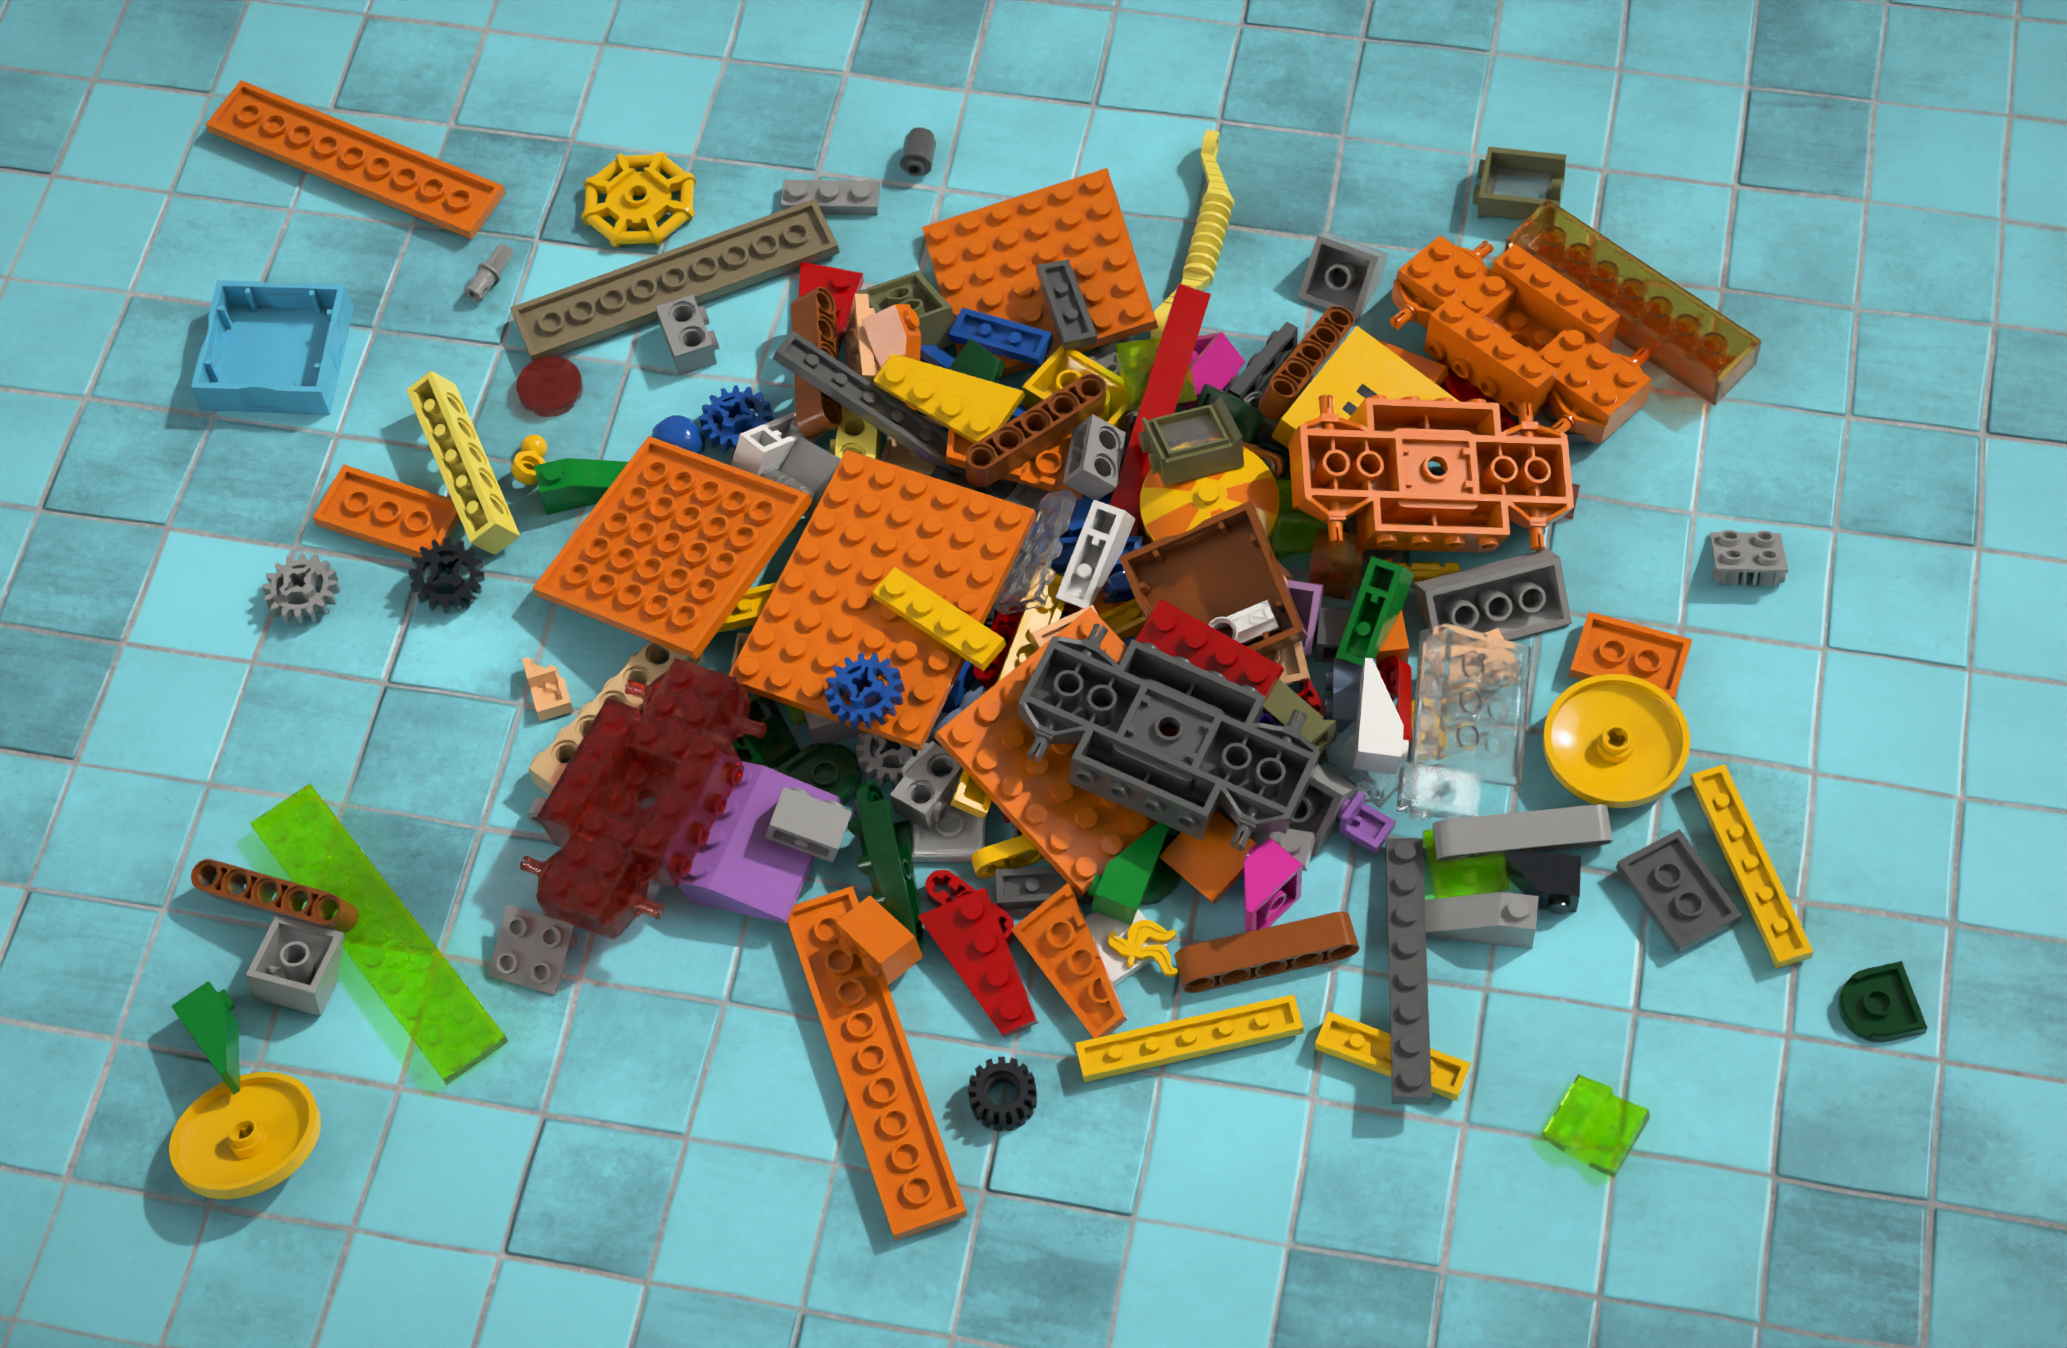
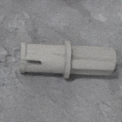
[464,243,514,303]

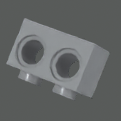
[656,295,719,376]
[1063,414,1126,501]
[890,741,963,832]

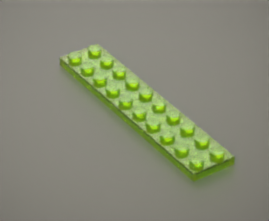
[250,783,508,1085]

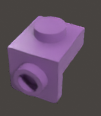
[1337,791,1396,854]

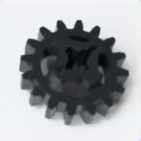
[408,538,485,613]

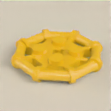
[581,151,697,248]

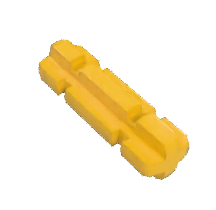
[1393,562,1460,582]

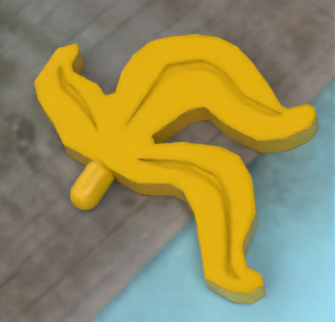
[1108,920,1179,977]

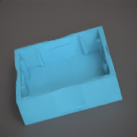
[191,280,354,415]

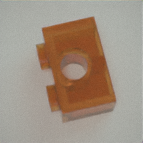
[1310,528,1364,601]

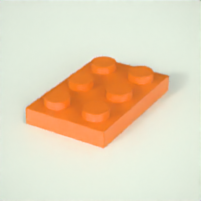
[1569,612,1692,701]

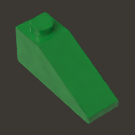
[534,458,628,515]
[1335,556,1414,666]
[1088,822,1170,926]
[171,981,240,1095]

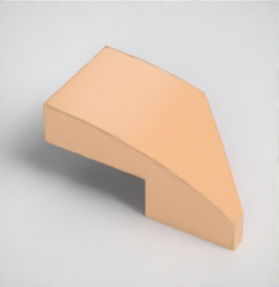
[522,657,574,721]

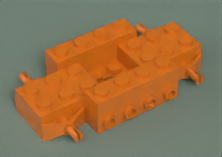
[1390,235,1651,444]
[1289,394,1574,553]

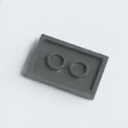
[1616,829,1742,955]

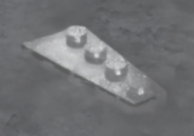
[993,489,1077,615]

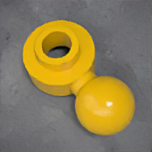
[511,434,547,485]

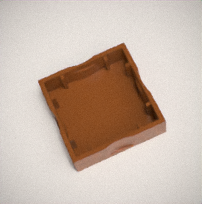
[1119,501,1308,656]

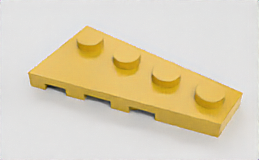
[873,353,1025,444]

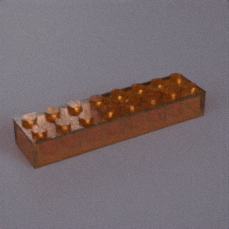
[1504,199,1762,406]

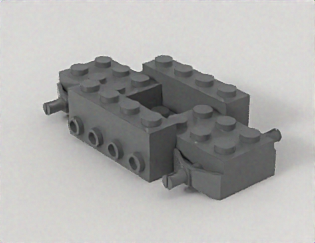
[1017,624,1321,851]

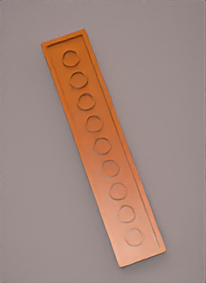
[206,80,506,239]
[787,886,967,1241]

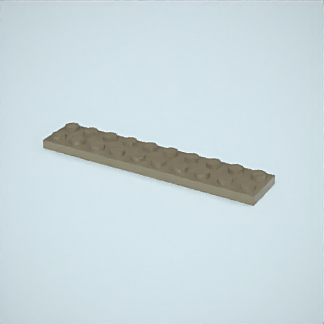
[510,199,839,364]

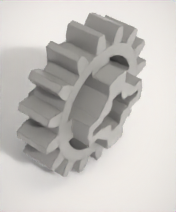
[262,553,340,625]
[855,733,931,789]

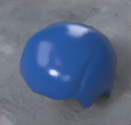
[651,415,705,455]

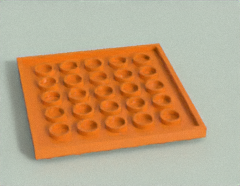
[922,168,1158,377]
[532,436,812,660]
[934,607,1179,897]

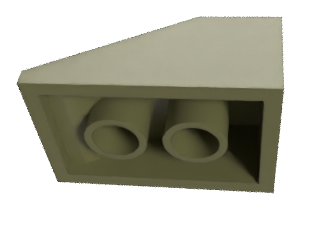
[859,271,955,351]

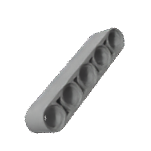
[1432,804,1613,862]

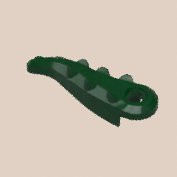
[848,781,923,965]

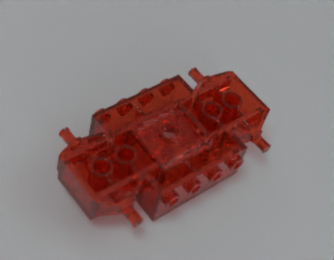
[520,658,767,940]

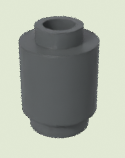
[900,127,936,176]

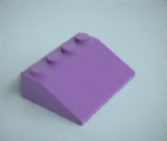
[677,760,840,923]

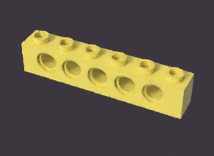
[406,371,520,555]

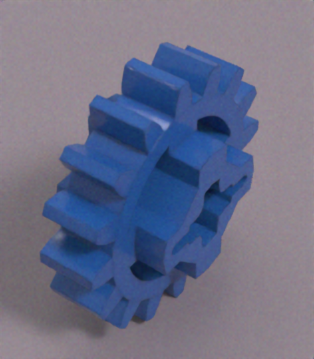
[699,385,774,453]
[825,653,905,730]

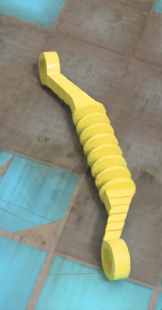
[1150,130,1235,342]

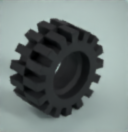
[968,1057,1037,1131]

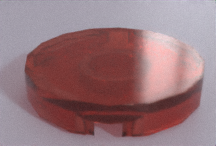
[516,356,583,417]

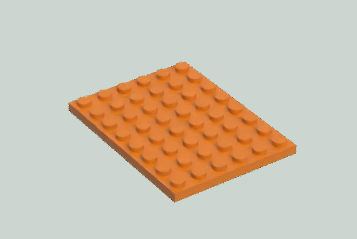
[727,450,1036,751]

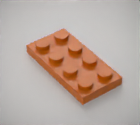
[312,464,460,558]

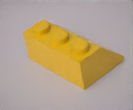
[1022,344,1144,432]

